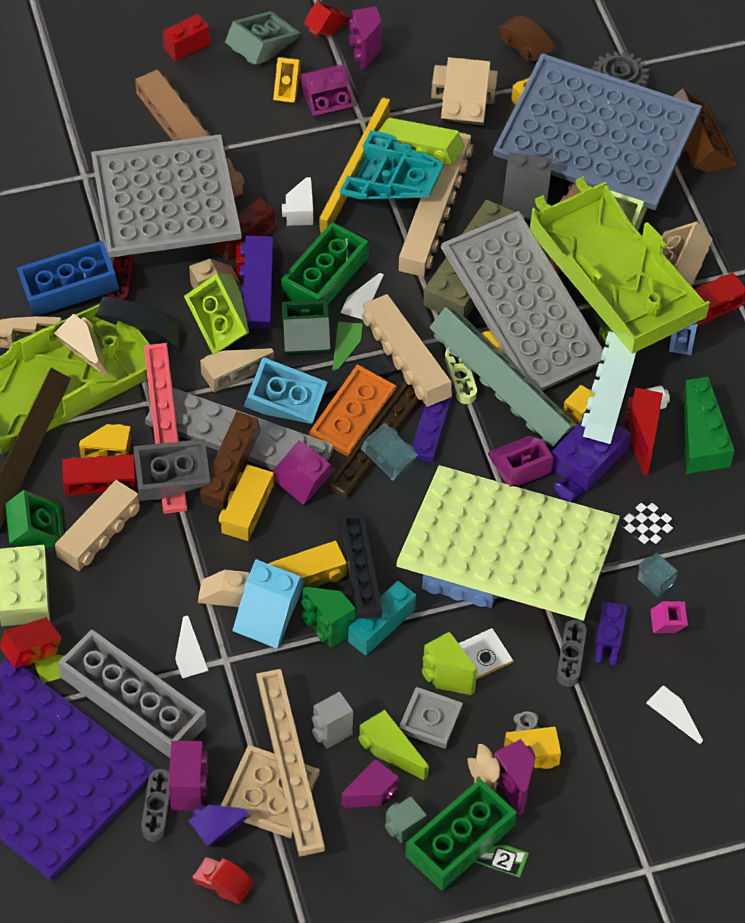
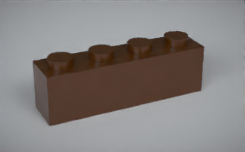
[200,411,261,510]

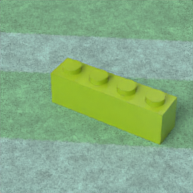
[378,117,465,164]

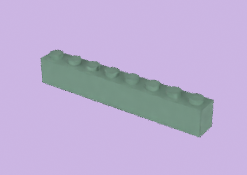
[429,307,577,448]

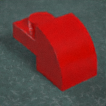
[192,857,254,904]

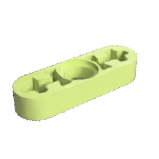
[445,347,477,404]

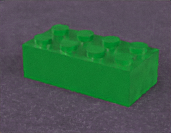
[281,222,368,305]
[405,779,517,891]

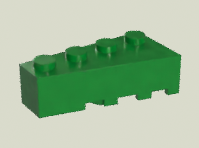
[683,377,734,474]

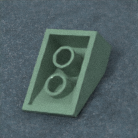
[225,11,301,65]

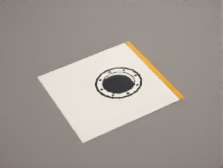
[459,628,514,679]

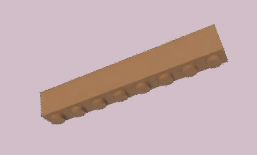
[135,69,244,197]

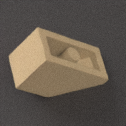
[189,259,240,289]
[198,570,249,607]

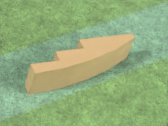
[0,317,61,348]

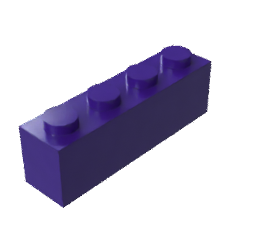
[239,236,273,329]

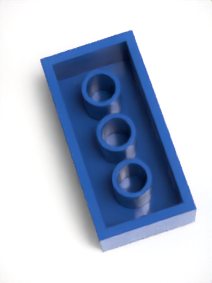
[17,240,119,317]

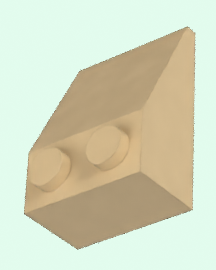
[441,57,490,125]

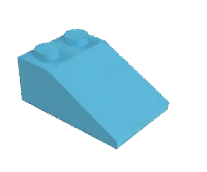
[244,357,327,424]
[233,559,305,649]

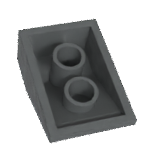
[134,439,210,501]

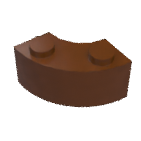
[498,15,555,62]

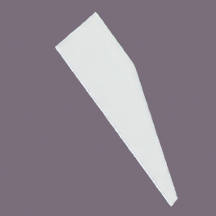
[341,273,384,319]
[175,616,208,679]
[646,686,703,744]

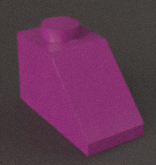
[342,759,399,808]

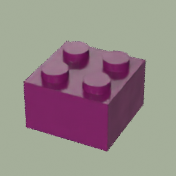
[169,741,209,811]

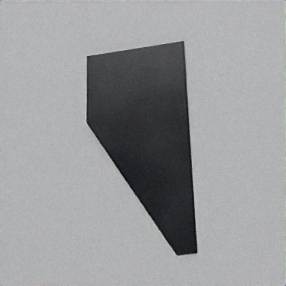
[272,245,289,274]

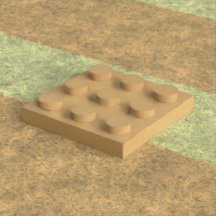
[221,745,319,838]

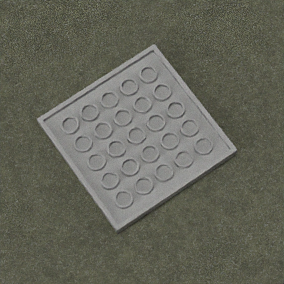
[91,134,242,257]

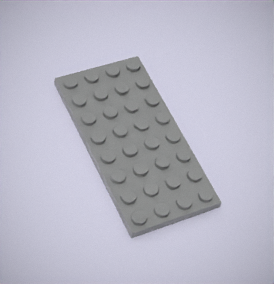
[441,211,605,391]

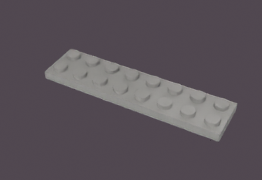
[145,388,334,470]

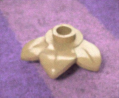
[467,744,500,792]

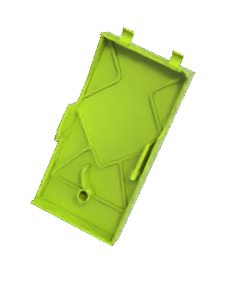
[0,304,150,454]

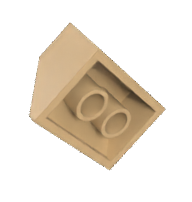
[662,222,712,287]

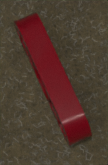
[108,254,134,301]

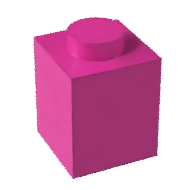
[650,601,688,633]

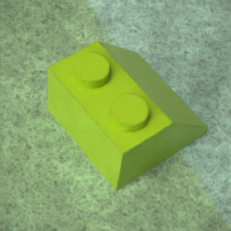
[422,632,477,695]

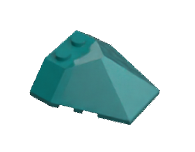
[339,130,444,199]

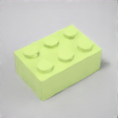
[0,545,50,626]

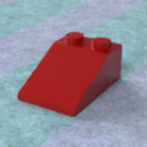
[624,388,663,475]

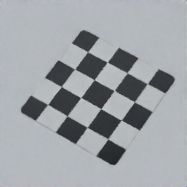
[619,499,678,548]

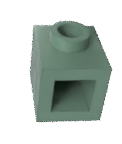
[385,797,426,843]

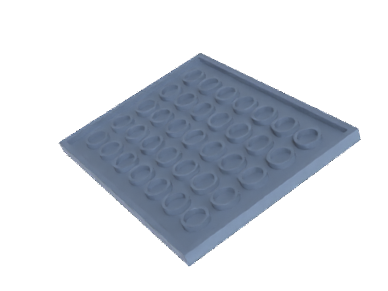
[493,54,702,210]

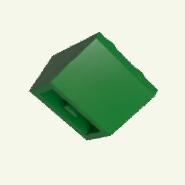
[301,587,356,649]

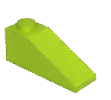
[359,710,429,780]

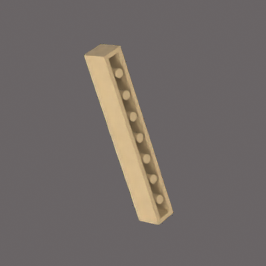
[399,133,473,277]

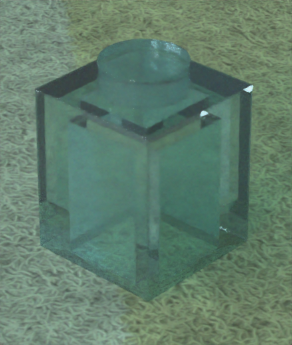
[638,553,678,597]

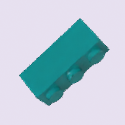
[348,581,416,656]

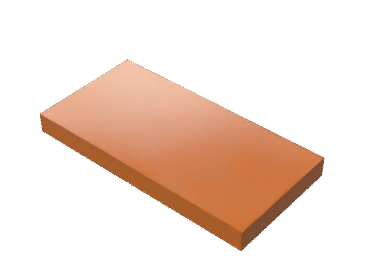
[309,364,396,457]

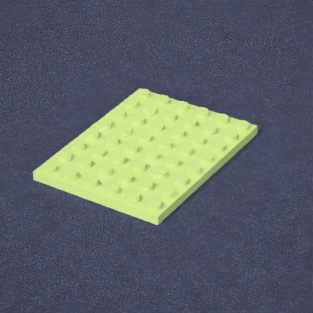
[397,465,620,620]

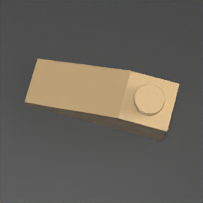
[54,314,108,376]
[200,349,274,393]

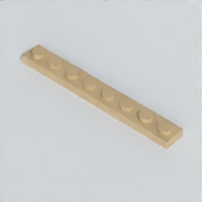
[256,669,324,856]

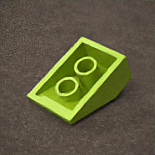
[184,273,249,354]

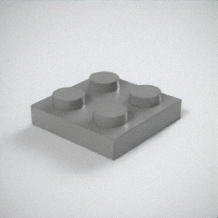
[399,687,463,749]

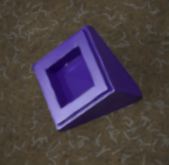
[554,477,585,503]

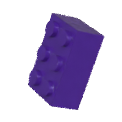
[551,412,631,493]

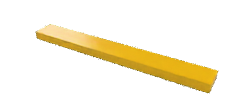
[319,98,390,233]

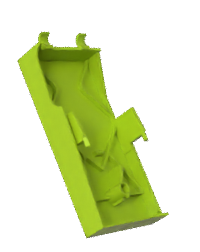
[530,176,710,354]

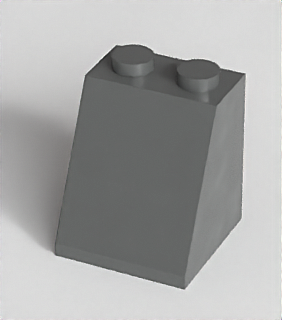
[502,152,553,223]

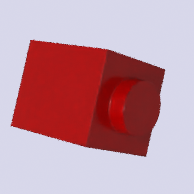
[304,1,351,36]

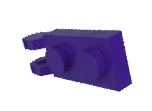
[595,601,627,665]

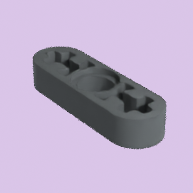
[557,620,587,687]
[141,769,170,841]

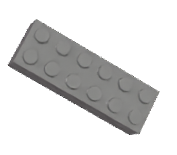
[58,629,206,758]

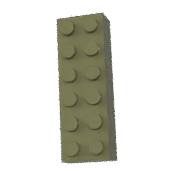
[423,200,525,318]

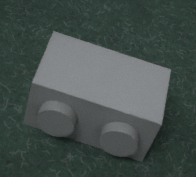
[312,692,353,749]

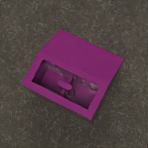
[349,6,381,69]
[299,65,354,116]
[488,436,553,487]

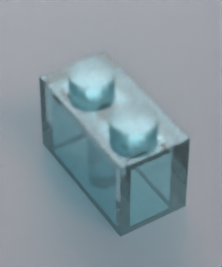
[361,423,418,481]

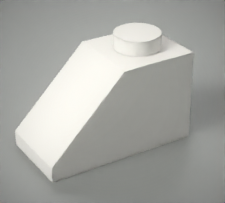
[282,177,313,226]

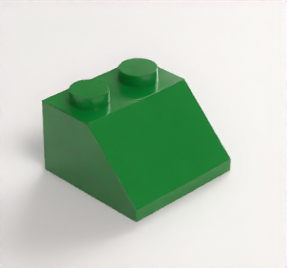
[5,490,64,548]

